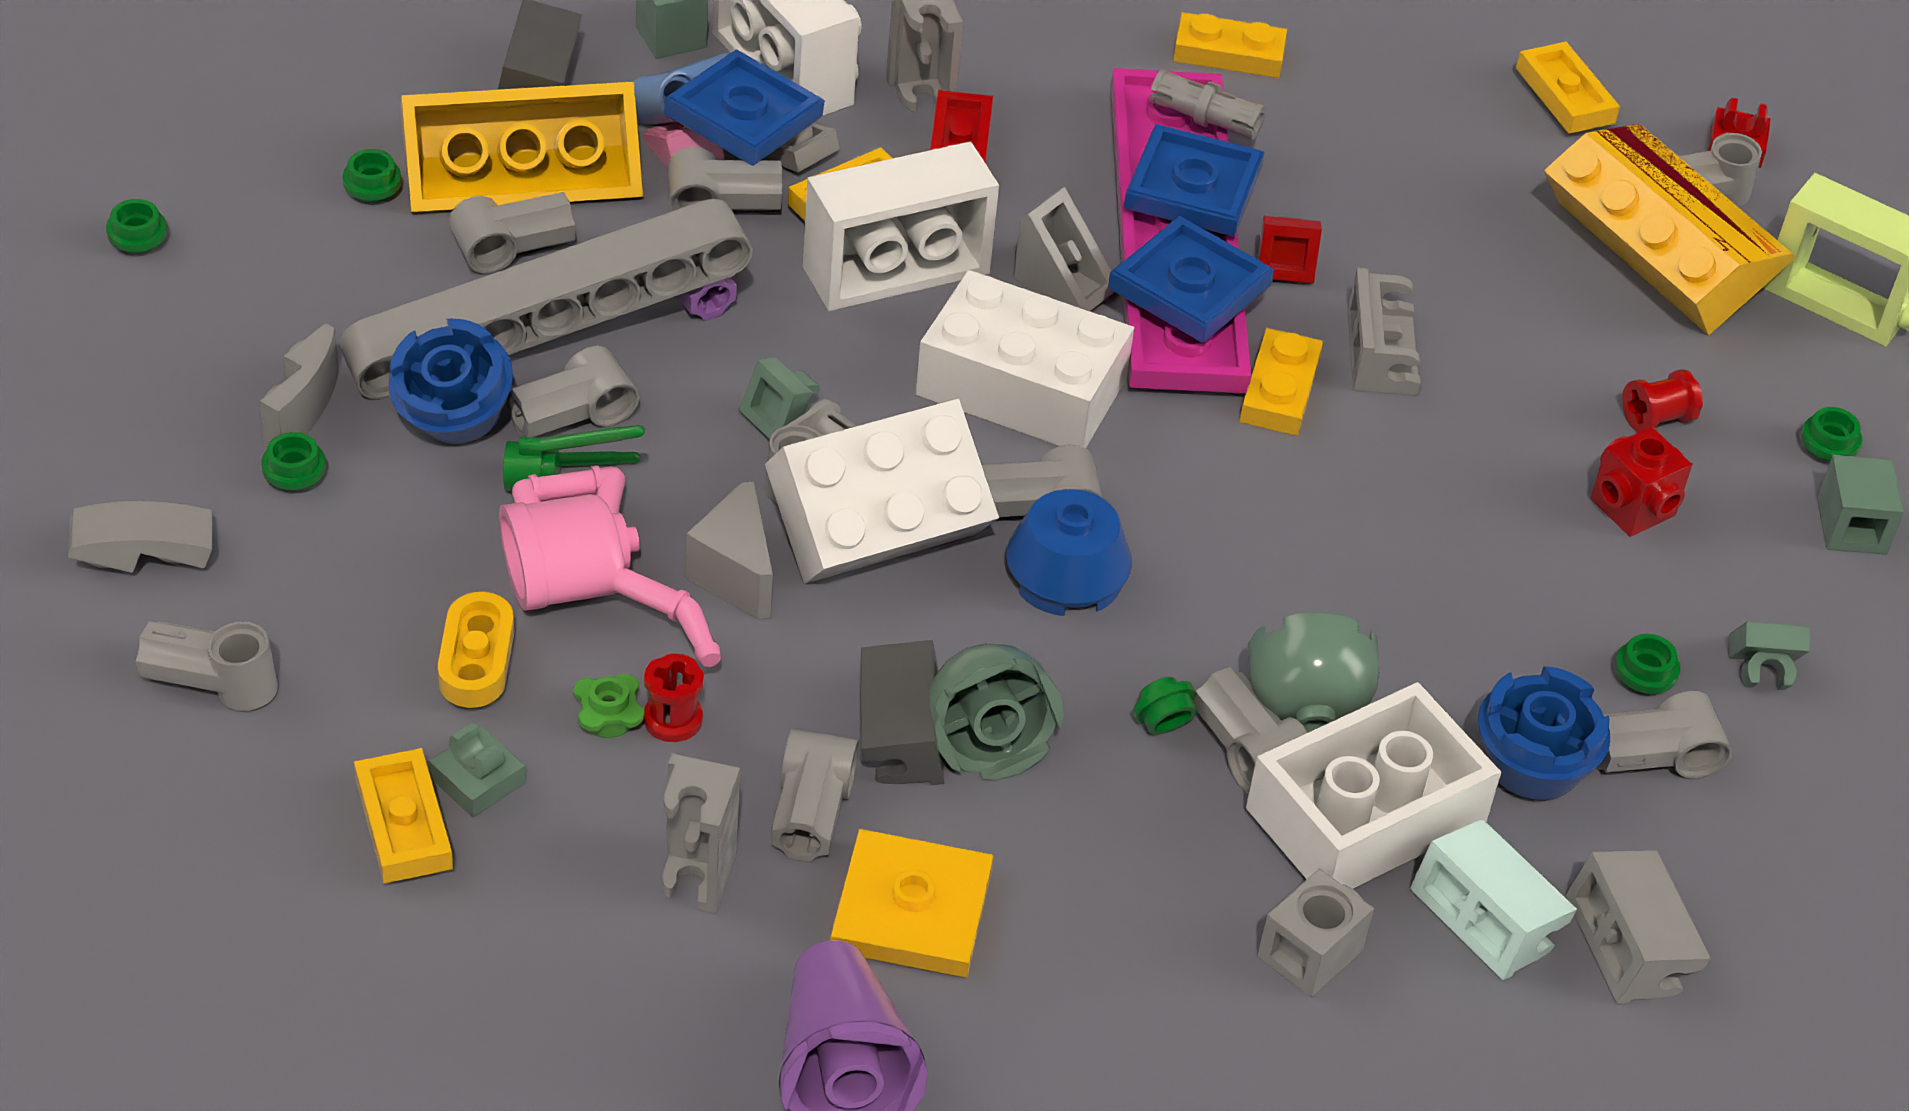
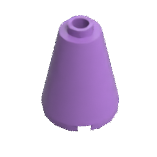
[779,940,928,1111]

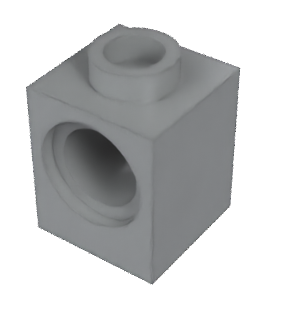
[1257,868,1374,997]

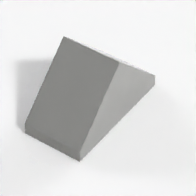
[1014,187,1114,311]
[685,482,773,619]

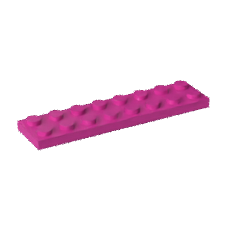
[1111,68,1251,393]

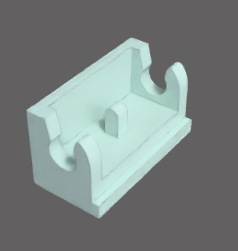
[1410,819,1577,980]

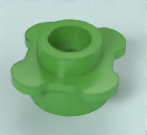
[573,674,644,738]

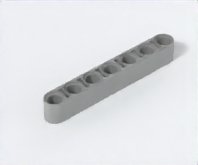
[340,199,753,399]

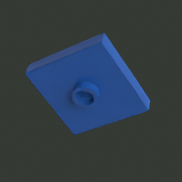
[664,49,825,166]
[1123,124,1264,237]
[1108,216,1274,343]

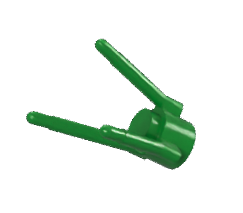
[503,425,645,492]

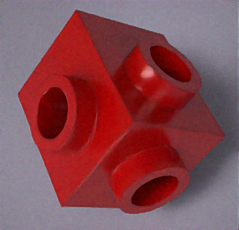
[1590,426,1693,537]

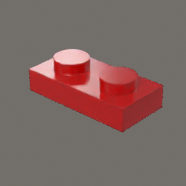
[930,90,993,164]

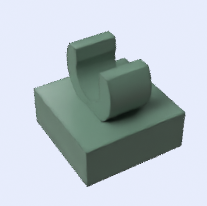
[739,357,820,439]
[1729,621,1810,690]
[429,722,526,818]

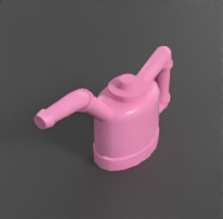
[499,465,721,667]

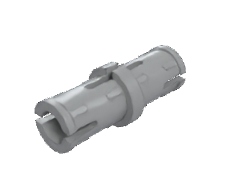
[1149,69,1266,140]

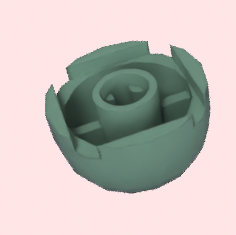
[1248,612,1380,733]
[929,643,1064,781]

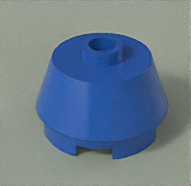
[388,318,513,444]
[1006,489,1132,616]
[1478,666,1611,800]

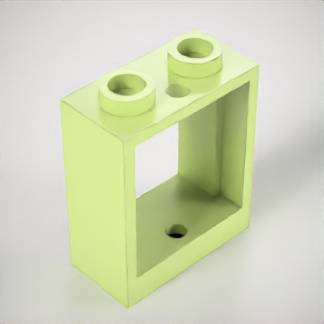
[1763,173,1909,346]

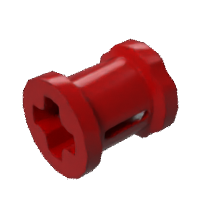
[1622,369,1703,432]
[643,653,704,742]

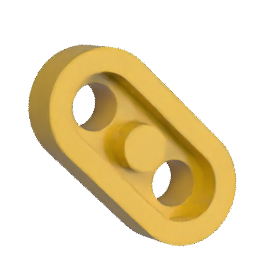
[438,592,514,708]

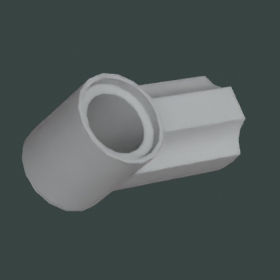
[1679,133,1762,207]
[667,147,782,211]
[449,192,575,274]
[506,345,640,438]
[982,444,1103,517]
[136,621,278,711]
[1193,667,1308,794]
[1596,691,1732,779]
[771,728,859,863]

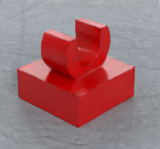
[1708,97,1771,168]
[1257,216,1322,283]

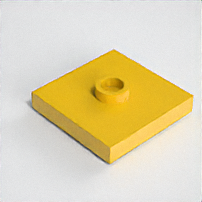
[830,829,994,978]

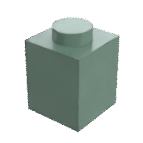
[636,0,708,59]
[1817,455,1904,555]

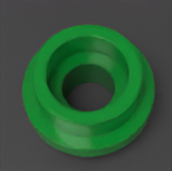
[343,149,401,202]
[106,199,167,253]
[1801,407,1863,461]
[261,432,326,490]
[1615,633,1681,694]
[1132,677,1198,735]

